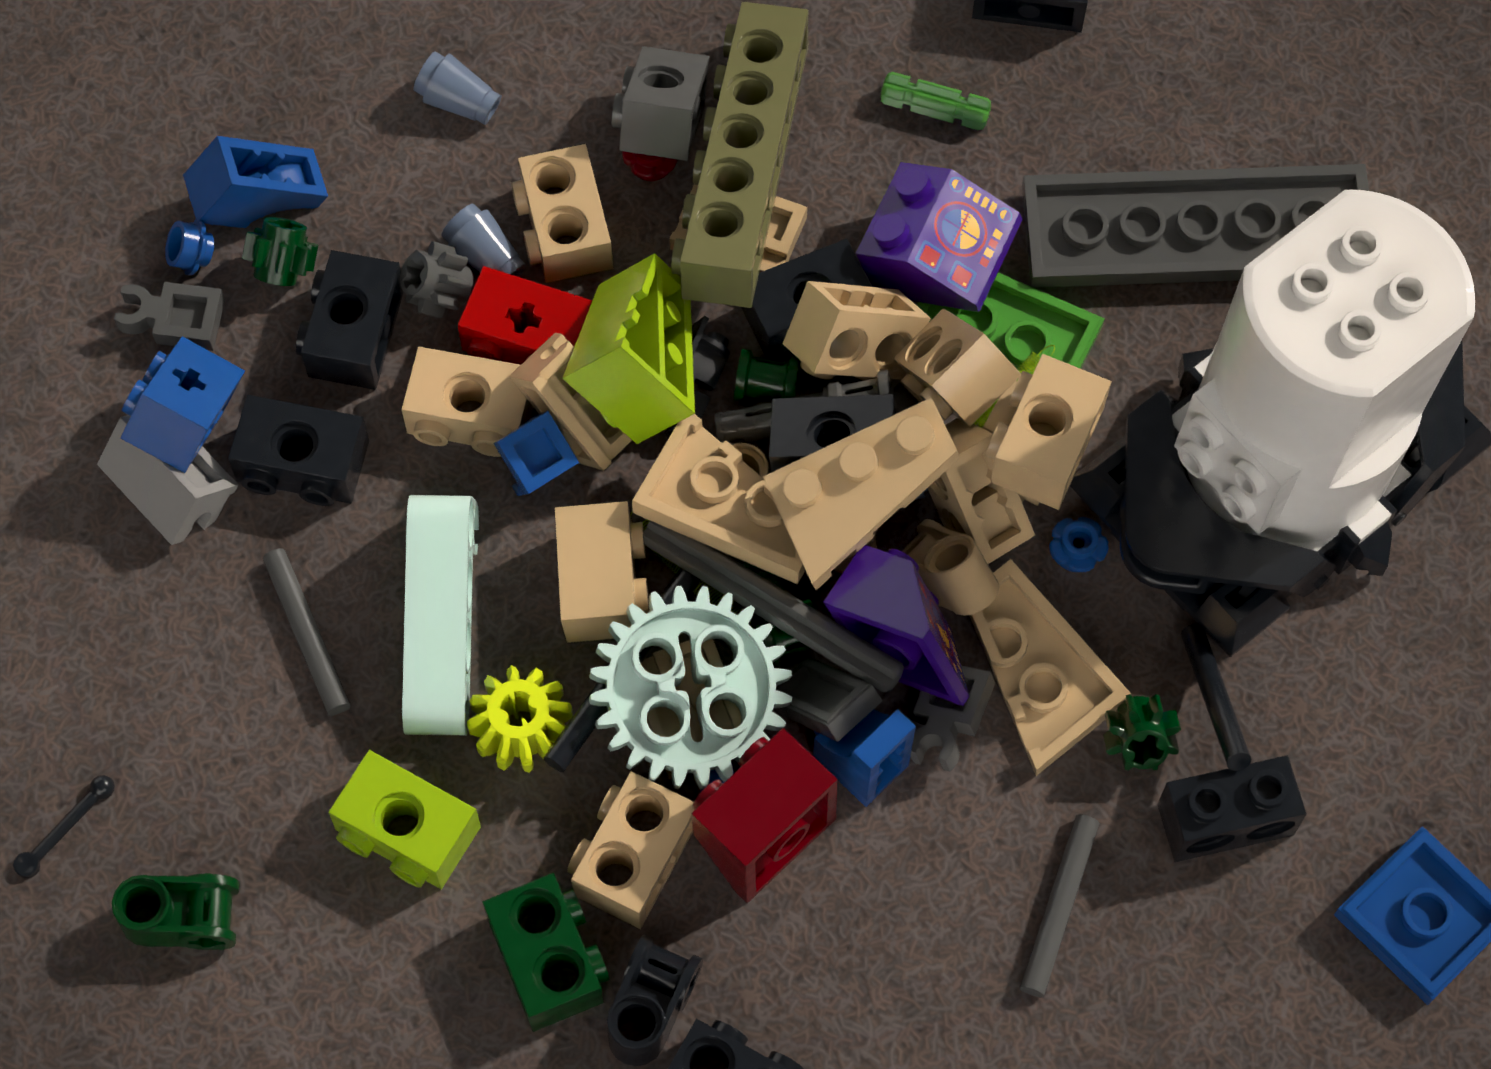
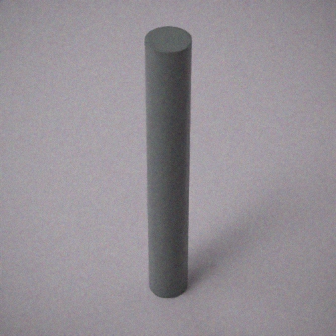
[263,548,351,716]
[1020,814,1100,998]

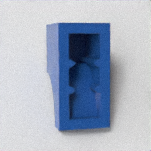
[183,136,328,228]
[813,709,916,807]

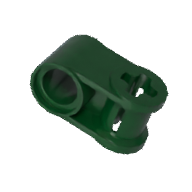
[112,873,240,950]

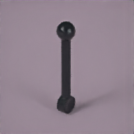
[13,775,115,878]

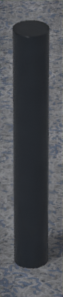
[1181,624,1252,771]

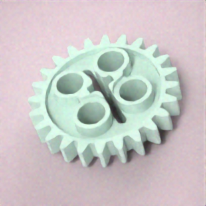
[589,586,792,789]

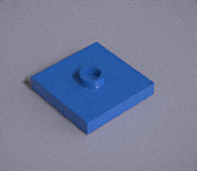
[1334,826,1491,1006]

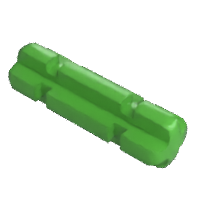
[881,72,991,130]

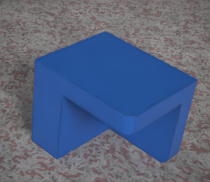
[493,411,580,496]

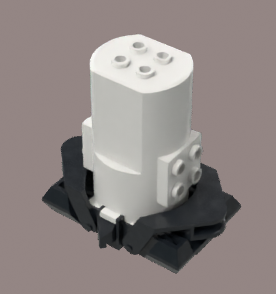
[1070,190,1491,657]

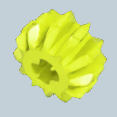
[467,665,573,773]

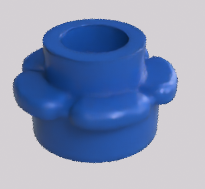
[165,219,214,276]
[1049,517,1109,572]

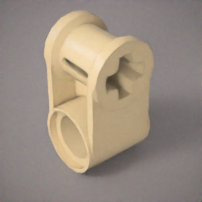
[902,519,1000,616]

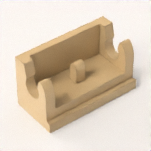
[509,333,632,471]

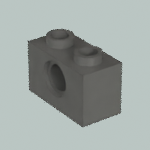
[612,46,709,161]

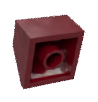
[691,728,838,904]

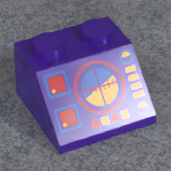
[855,162,1023,312]
[823,545,969,706]

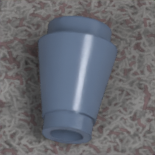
[413,51,502,125]
[441,204,526,277]

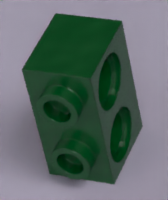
[482,873,610,1032]

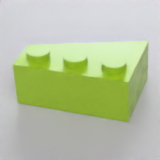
[562,253,695,444]

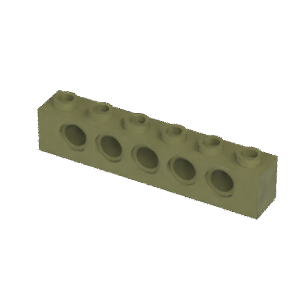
[671,2,809,308]

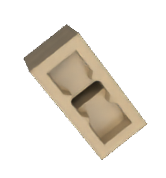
[511,144,613,283]
[783,281,931,381]
[893,308,1021,426]
[928,418,1035,564]
[567,771,695,929]

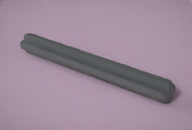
[643,521,904,692]

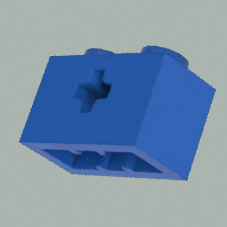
[120,336,245,473]

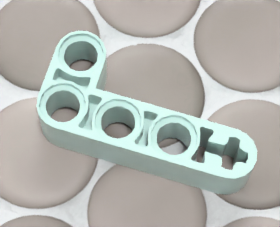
[402,495,479,736]

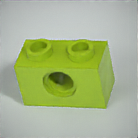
[328,750,481,890]

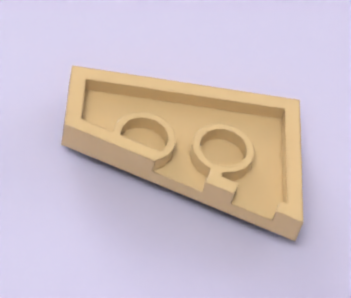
[763,397,960,590]
[632,414,805,584]
[969,559,1131,776]

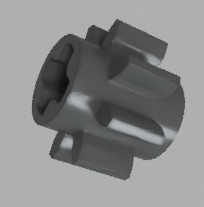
[400,241,473,318]

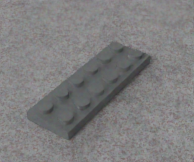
[1022,164,1369,288]

